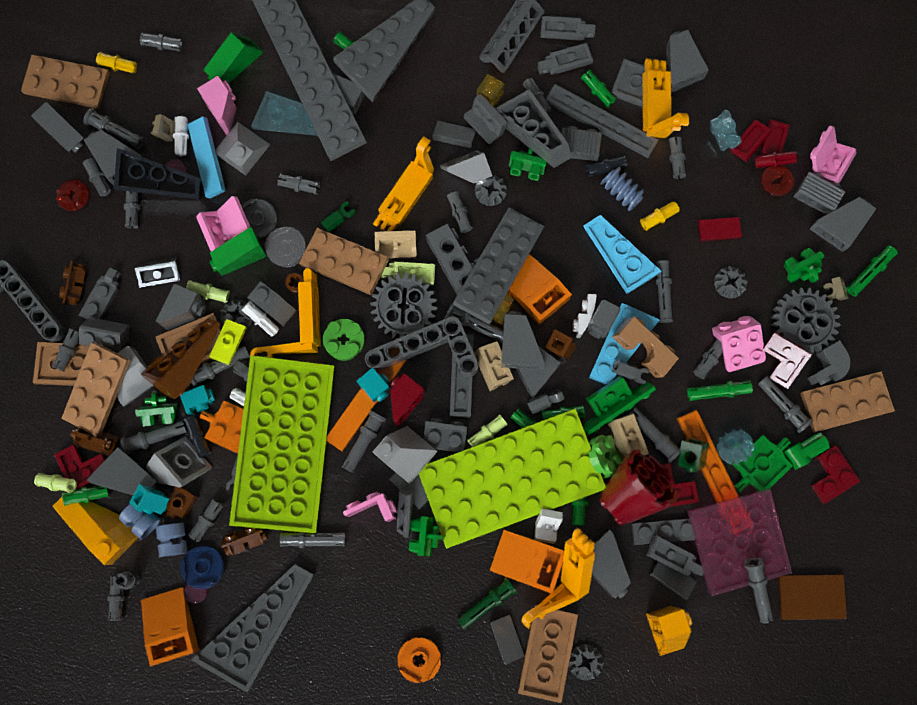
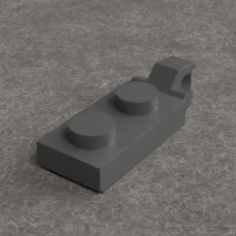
[541,16,595,40]
[537,43,593,75]
[79,268,121,320]
[646,535,705,576]

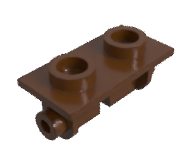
[59,261,86,305]
[71,428,119,456]
[221,527,268,556]

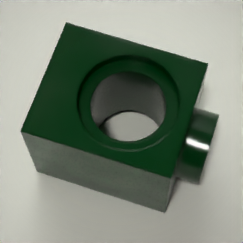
[678,438,709,472]

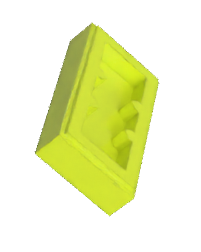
[209,319,247,365]

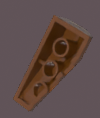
[141,319,220,399]

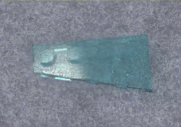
[252,91,318,136]

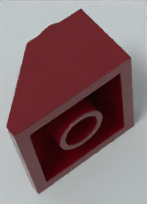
[391,373,425,427]

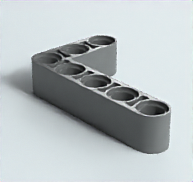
[0,260,67,343]
[365,317,478,377]

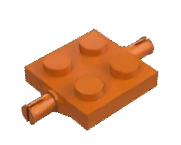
[200,401,244,454]

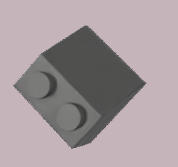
[156,284,207,331]

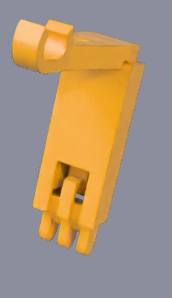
[643,59,689,138]
[373,136,434,231]
[250,268,321,358]
[521,528,595,629]

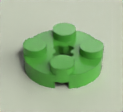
[323,319,365,361]
[589,435,623,478]

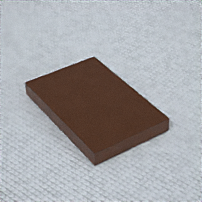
[777,575,847,620]

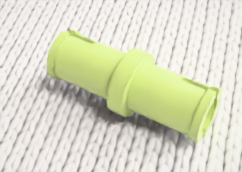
[186,280,230,303]
[467,414,508,447]
[34,473,77,493]

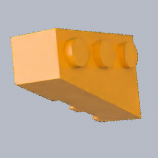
[646,606,692,656]

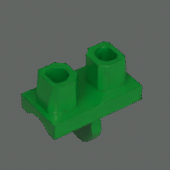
[509,148,546,181]
[784,248,824,283]
[135,391,179,426]
[409,516,445,556]

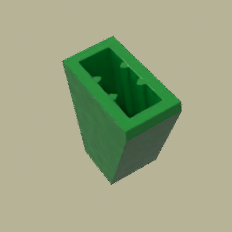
[204,32,263,84]
[209,227,267,276]

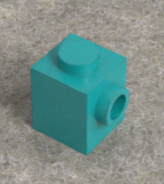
[357,368,390,403]

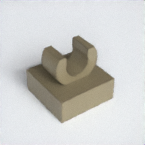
[151,114,175,142]
[823,277,849,301]

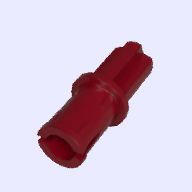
[755,151,798,168]

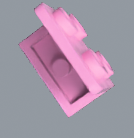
[810,126,856,184]
[196,196,250,252]
[712,316,766,372]
[343,492,398,522]

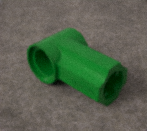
[783,432,830,470]

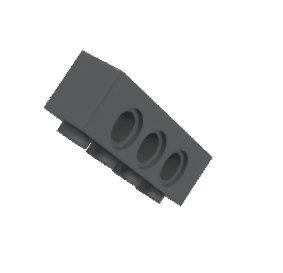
[426,224,475,295]

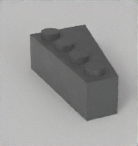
[495,89,572,168]

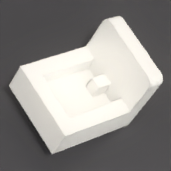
[535,509,563,544]

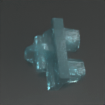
[710,109,742,151]

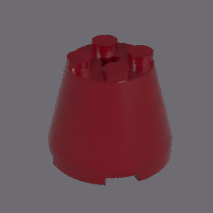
[599,450,677,525]

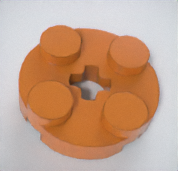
[398,637,441,683]

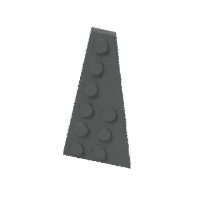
[334,0,435,102]
[191,564,314,693]

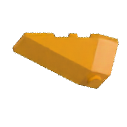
[53,496,138,565]

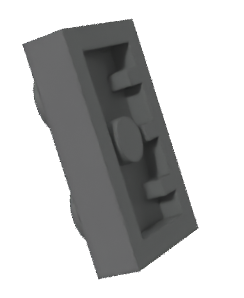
[464,94,507,144]
[423,418,467,453]

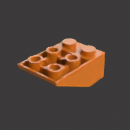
[509,254,572,326]
[490,530,564,593]
[141,587,200,666]

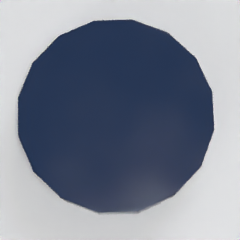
[180,546,225,590]

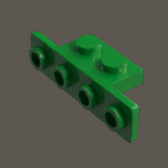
[582,376,656,435]

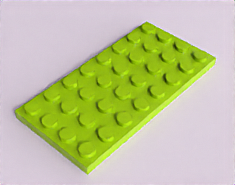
[229,355,334,533]
[419,409,606,549]

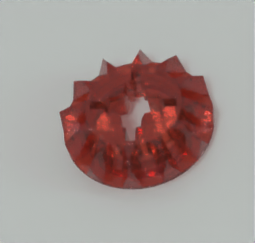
[761,165,794,197]
[56,179,89,211]

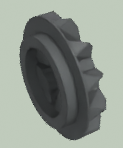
[475,174,507,206]
[714,266,748,298]
[220,299,253,328]
[569,644,604,681]

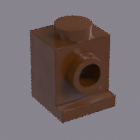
[545,329,577,359]
[166,487,199,520]

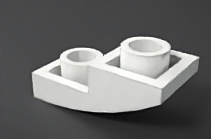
[573,294,596,338]

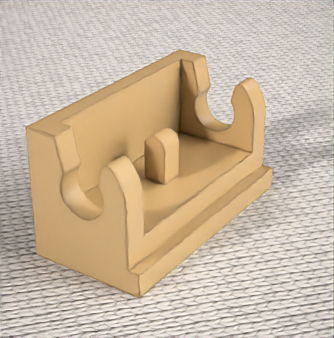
[375,231,417,259]
[474,341,514,391]
[607,414,649,460]

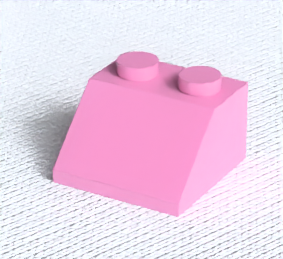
[197,76,237,135]

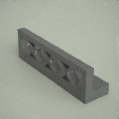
[479,0,545,73]

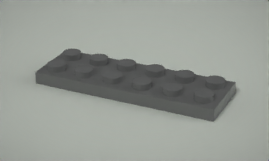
[453,207,544,325]

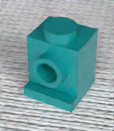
[180,385,216,415]
[129,484,169,514]

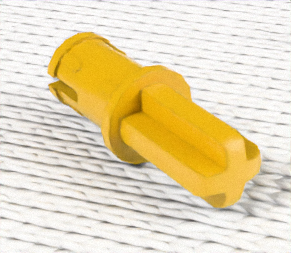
[96,52,137,73]
[640,202,680,231]

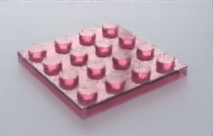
[688,489,792,596]

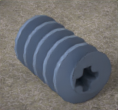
[601,167,644,211]

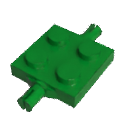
[732,435,793,495]

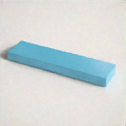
[188,117,226,198]

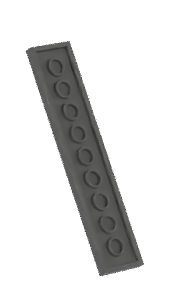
[252,0,367,161]

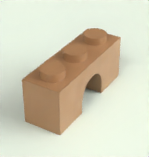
[611,317,679,378]

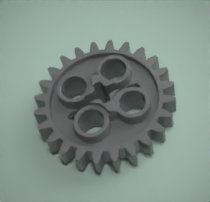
[370,273,437,338]
[771,288,840,354]

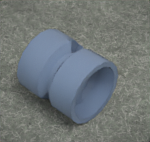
[119,504,161,540]
[156,523,188,557]

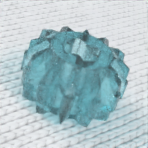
[717,429,755,465]

